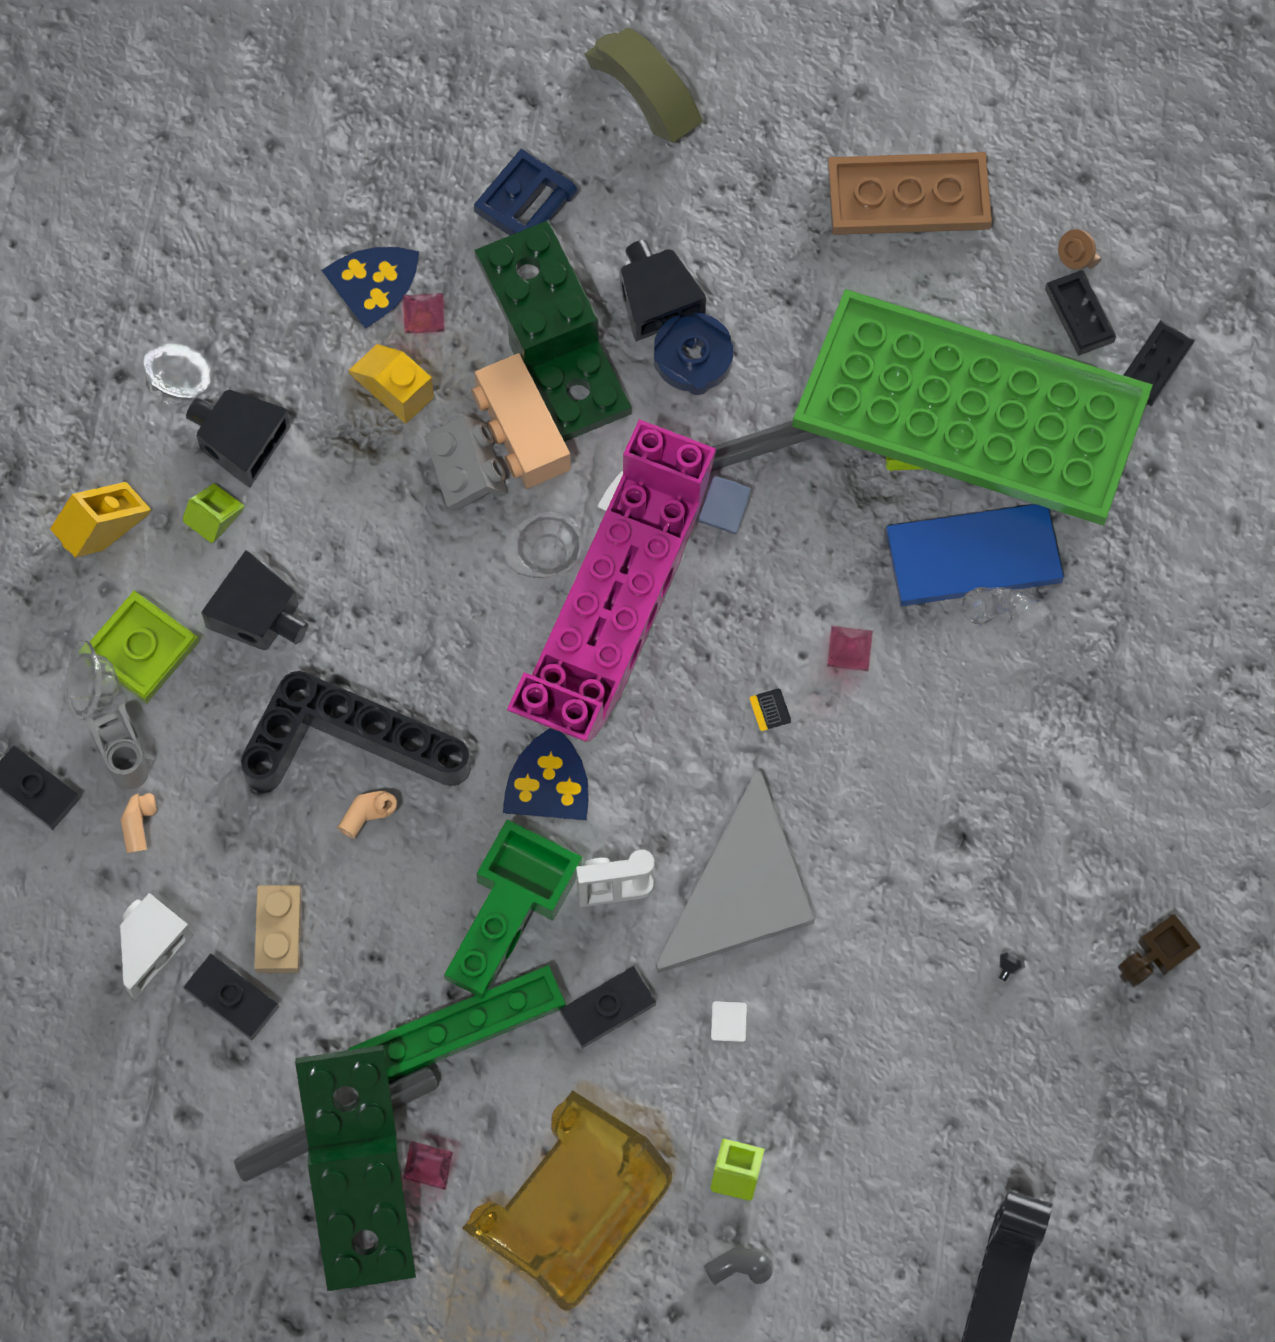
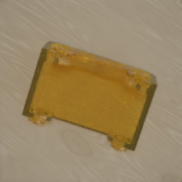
[462,1090,672,1310]

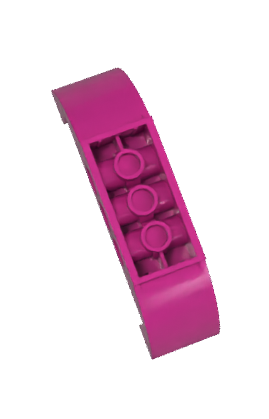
[507,419,716,742]

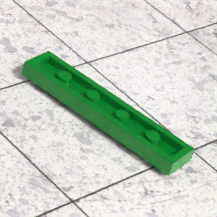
[348,965,566,1081]

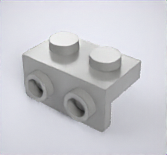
[424,415,507,511]

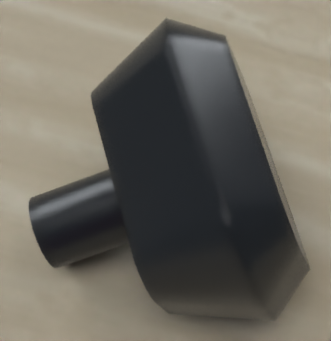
[998,952,1025,982]

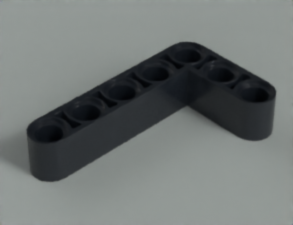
[241,671,471,793]
[961,1190,1053,1342]

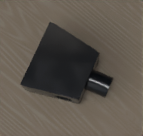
[620,240,706,342]
[186,390,291,488]
[201,550,309,650]

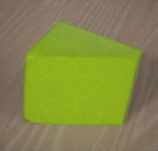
[183,483,245,543]
[710,1138,765,1201]

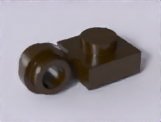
[1118,914,1201,988]

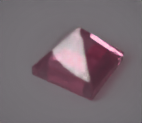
[403,293,445,334]
[827,626,873,671]
[403,1141,453,1190]

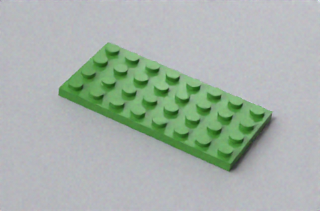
[792,289,1153,526]

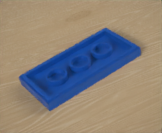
[885,504,1064,607]

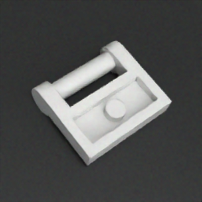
[576,850,654,907]

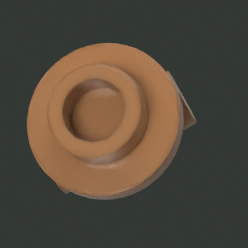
[1058,229,1101,269]

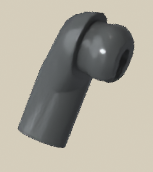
[704,1247,773,1285]

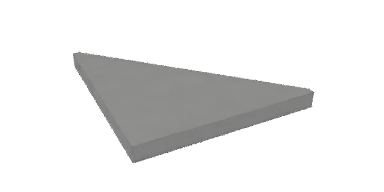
[656,771,815,973]

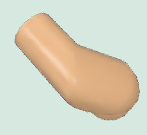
[337,791,397,838]
[121,793,157,853]

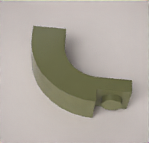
[584,27,703,143]

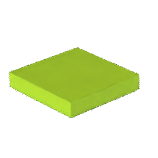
[81,590,200,704]

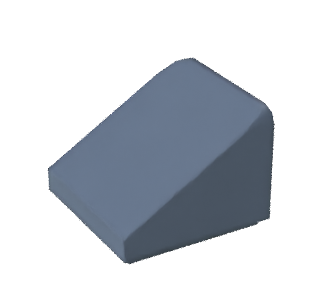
[698,476,751,535]

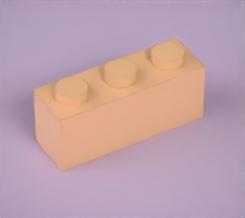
[471,353,571,489]

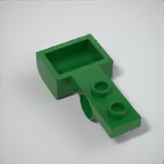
[444,819,582,999]

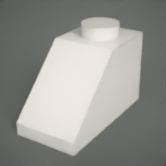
[120,893,193,1000]

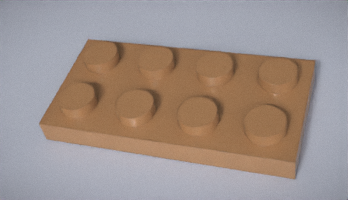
[827,152,992,235]

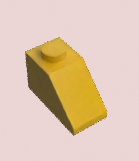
[348,344,434,424]
[50,482,151,558]

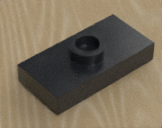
[1045,270,1116,356]
[1123,320,1195,407]
[0,745,80,830]
[183,953,279,1041]
[560,966,656,1049]

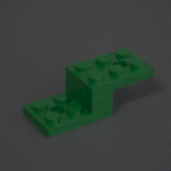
[475,220,632,442]
[295,1045,416,1291]

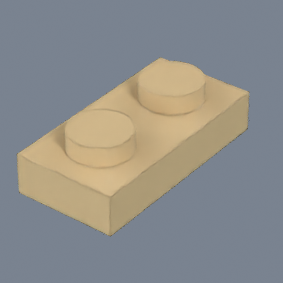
[254,885,302,973]

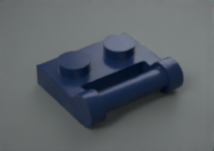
[474,148,578,236]

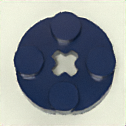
[654,313,733,395]

